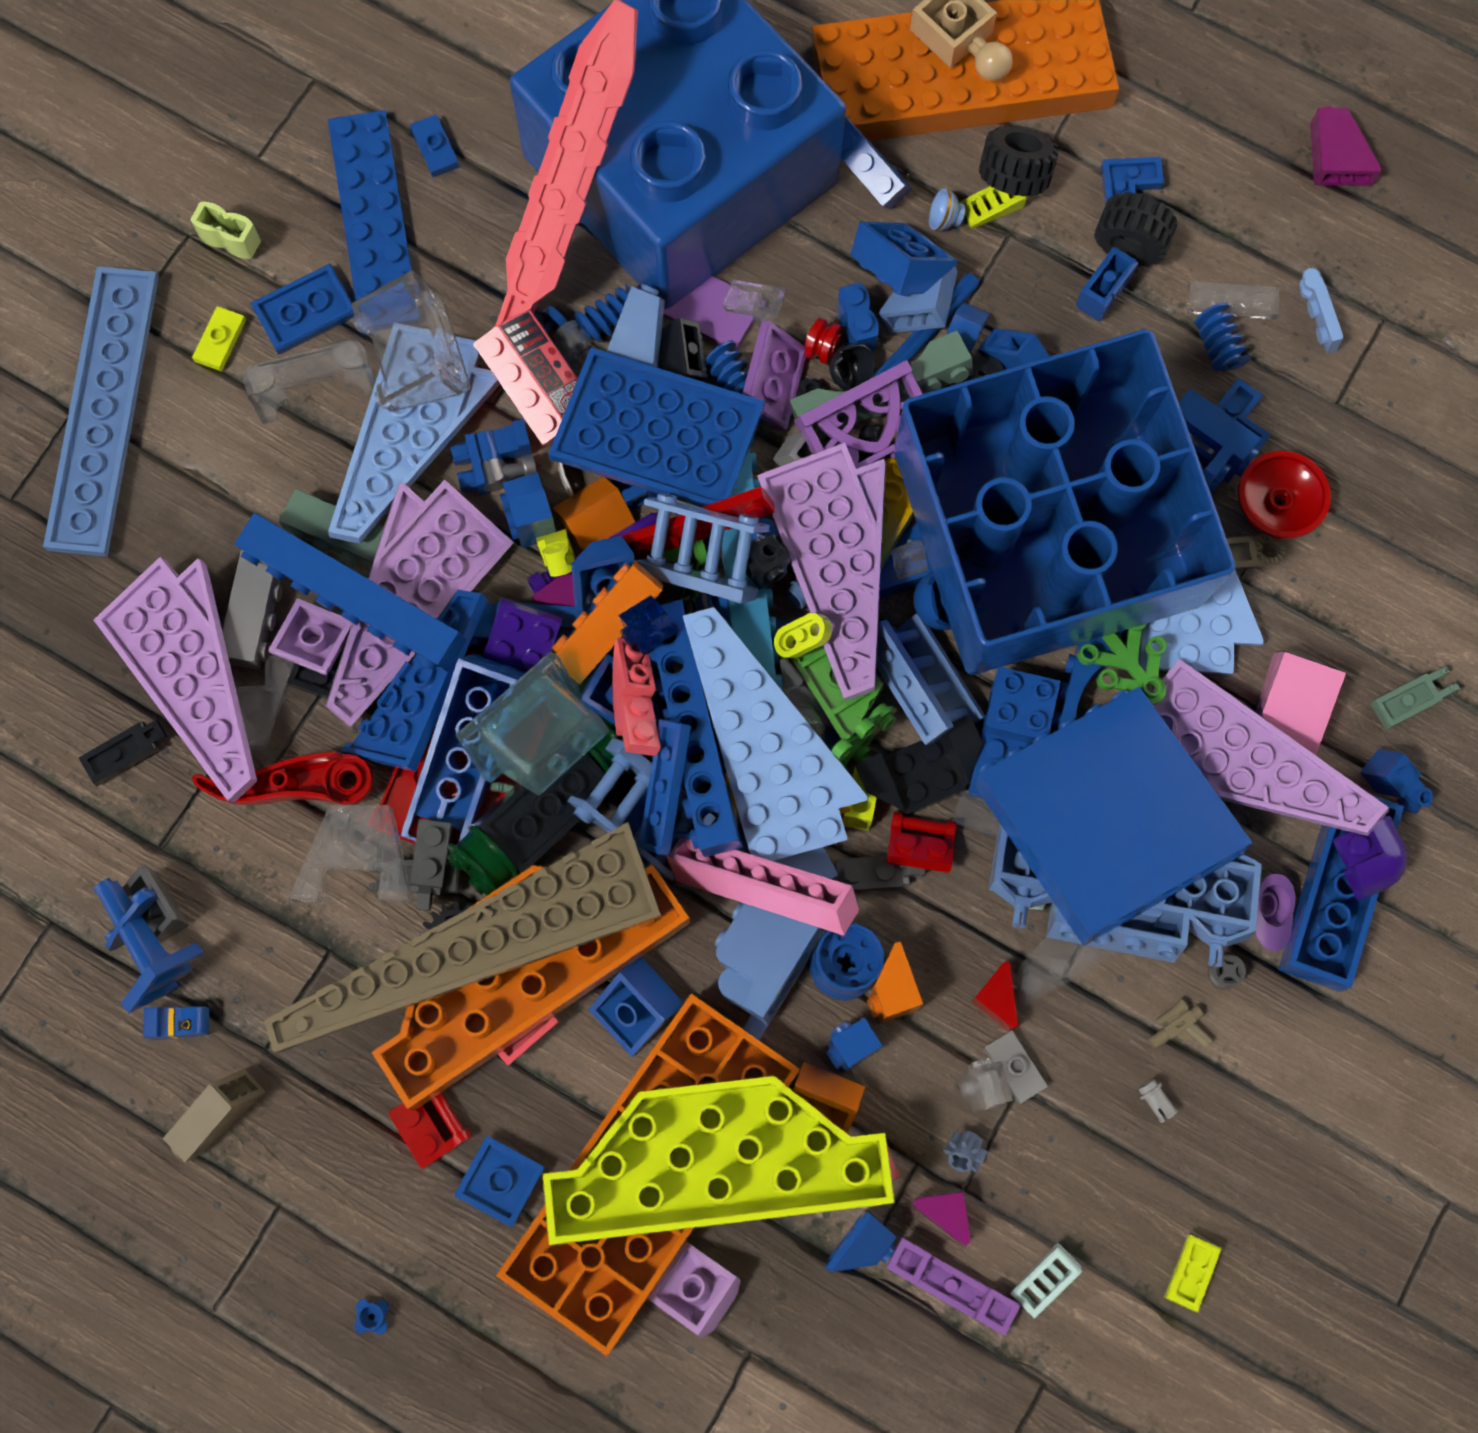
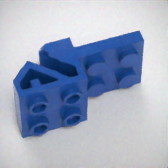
[967,667,1060,799]

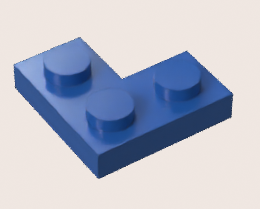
[1101,157,1164,205]
[1216,378,1271,451]

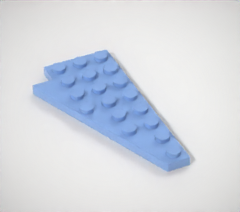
[328,324,500,544]
[1138,570,1263,675]
[683,607,868,861]

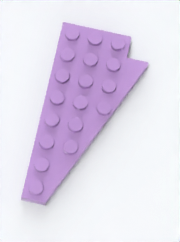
[325,480,514,727]
[1151,659,1389,836]

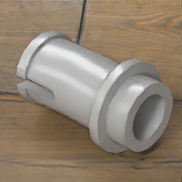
[1138,1078,1178,1123]

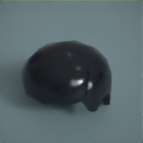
[829,344,875,390]

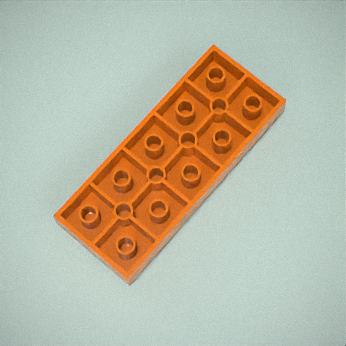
[811,0,1119,141]
[496,994,800,1356]

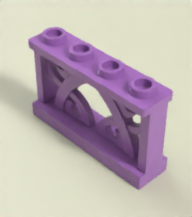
[794,360,922,469]

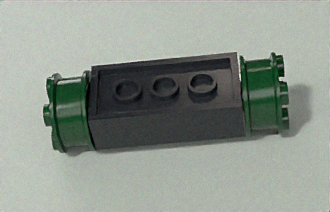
[447,715,625,895]

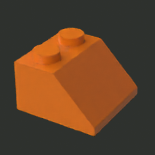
[867,942,923,1024]
[793,1062,865,1134]

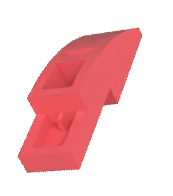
[612,637,661,756]

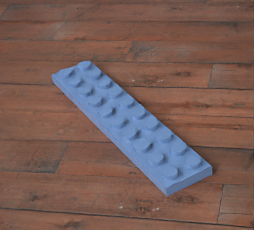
[43,266,159,557]

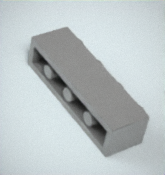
[222,550,283,670]

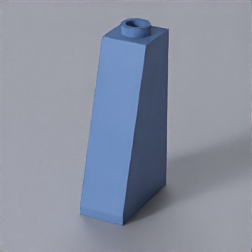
[606,284,665,368]

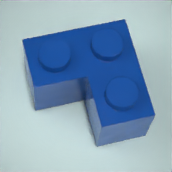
[500,472,556,548]

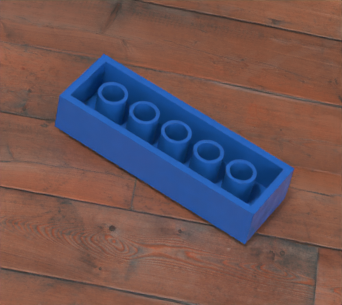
[1278,795,1404,992]

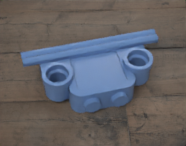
[715,902,827,1040]

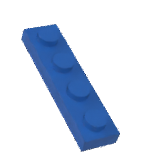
[638,719,691,855]

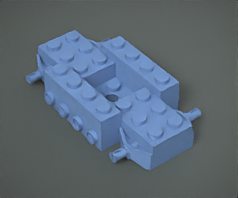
[988,824,1262,967]

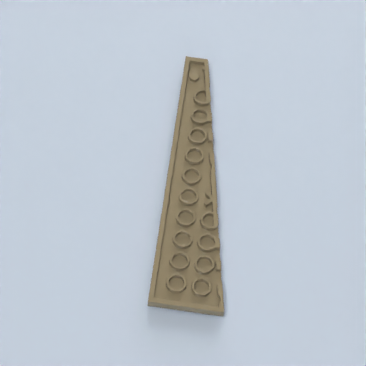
[264,822,661,1054]

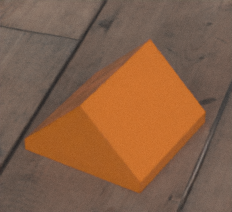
[552,476,635,552]

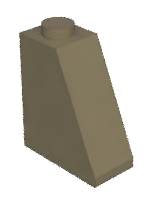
[163,1069,266,1162]

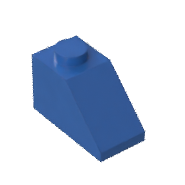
[978,328,1050,370]

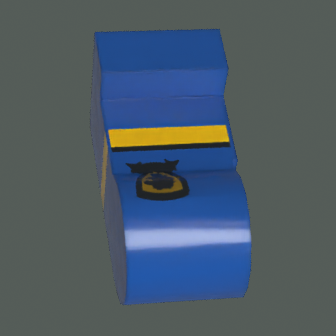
[143,1007,209,1041]

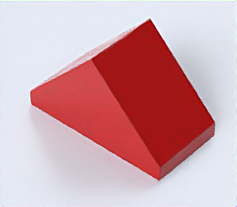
[971,962,1018,1031]

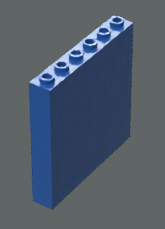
[974,687,1253,947]

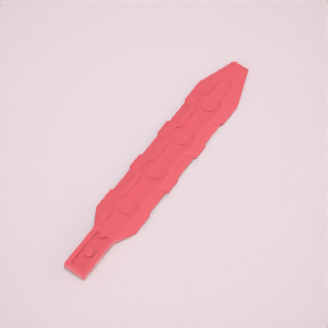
[495,0,638,327]

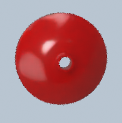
[1238,451,1331,539]

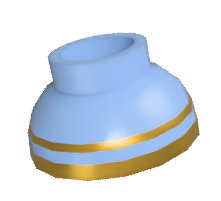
[929,188,965,231]

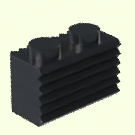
[660,318,708,381]

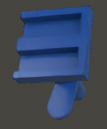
[94,878,204,1014]

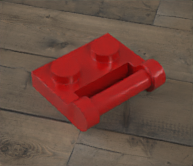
[887,811,956,873]
[387,1092,473,1170]

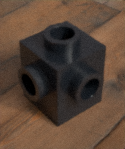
[746,534,790,590]

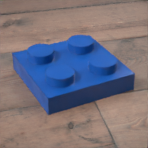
[454,1136,546,1228]

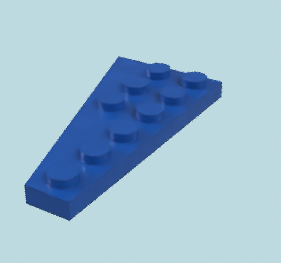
[341,590,488,772]

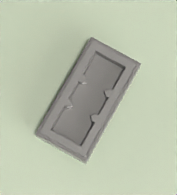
[983,1030,1048,1104]

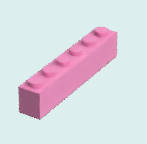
[667,838,859,935]

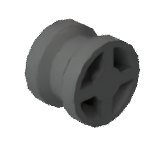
[1208,954,1246,990]

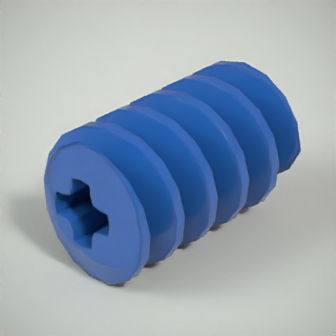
[575,283,631,343]
[1195,302,1251,372]
[705,340,749,394]

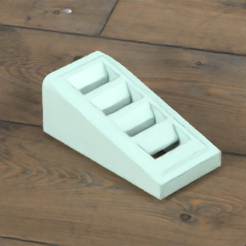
[1010,1243,1082,1319]

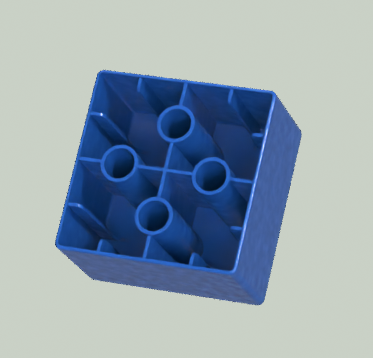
[510,0,846,309]
[894,329,1235,675]

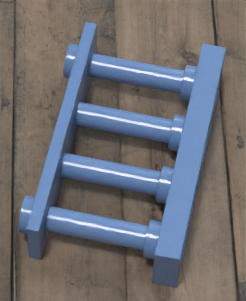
[636,493,769,603]
[876,613,985,745]
[568,739,716,880]

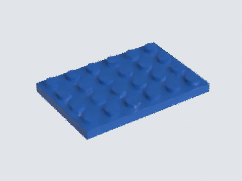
[548,347,765,507]

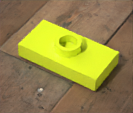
[192,306,246,372]
[1164,1234,1222,1312]

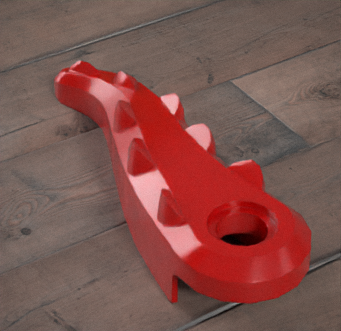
[192,751,374,806]

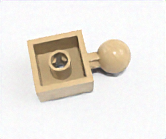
[910,0,1013,81]

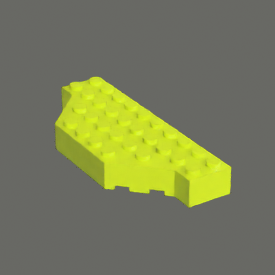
[543,1076,894,1245]

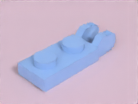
[1299,268,1343,354]

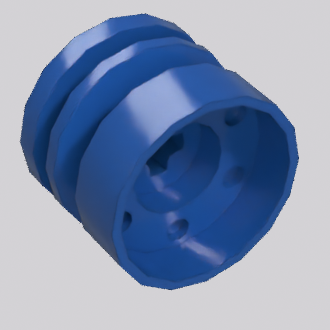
[810,924,884,1001]

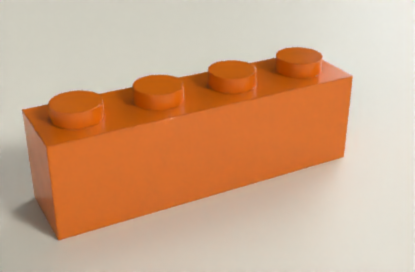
[551,560,664,685]

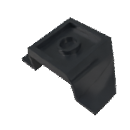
[854,715,983,817]

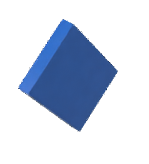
[250,264,358,355]

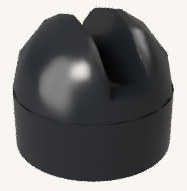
[603,785,629,810]

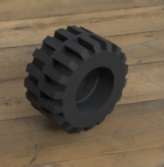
[978,126,1059,196]
[1094,192,1177,266]

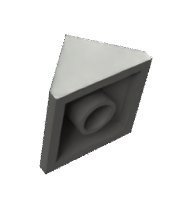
[122,865,189,944]

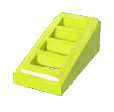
[959,186,1027,229]

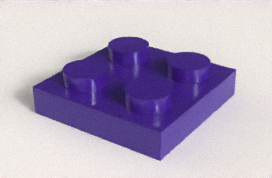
[483,598,562,677]

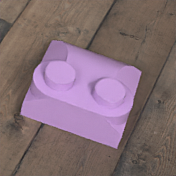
[268,598,352,675]
[647,1241,741,1338]

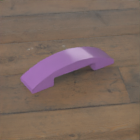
[886,1238,1021,1336]

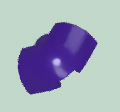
[1333,815,1408,901]

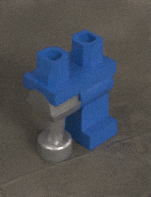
[450,419,537,495]

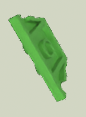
[791,639,884,739]

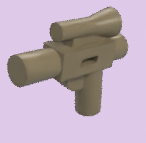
[1148,999,1213,1050]

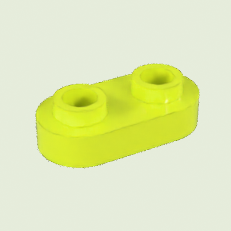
[774,613,832,658]

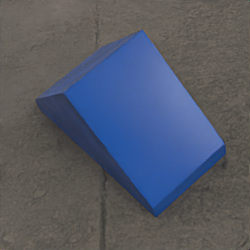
[946,302,990,355]

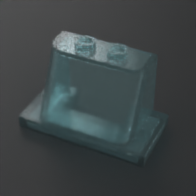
[456,651,609,796]

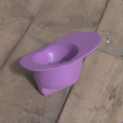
[1255,874,1296,951]

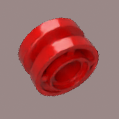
[804,317,843,366]

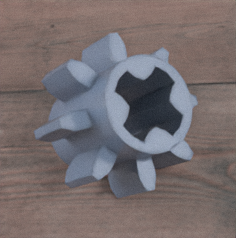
[943,1131,988,1172]

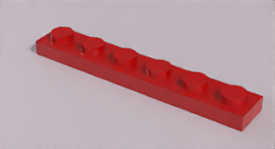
[622,486,775,561]

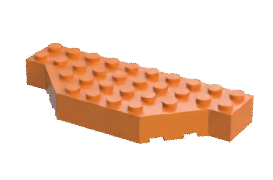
[371,864,690,1111]

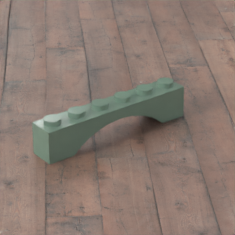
[790,330,973,441]

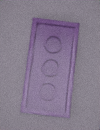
[637,276,763,351]

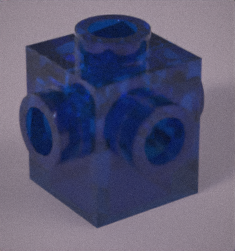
[618,595,675,654]

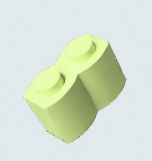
[190,202,261,259]

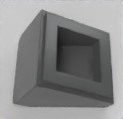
[780,657,804,697]

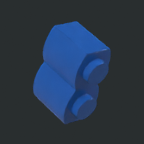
[837,283,879,352]

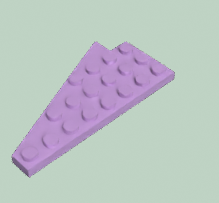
[757,443,886,702]
[94,557,257,803]

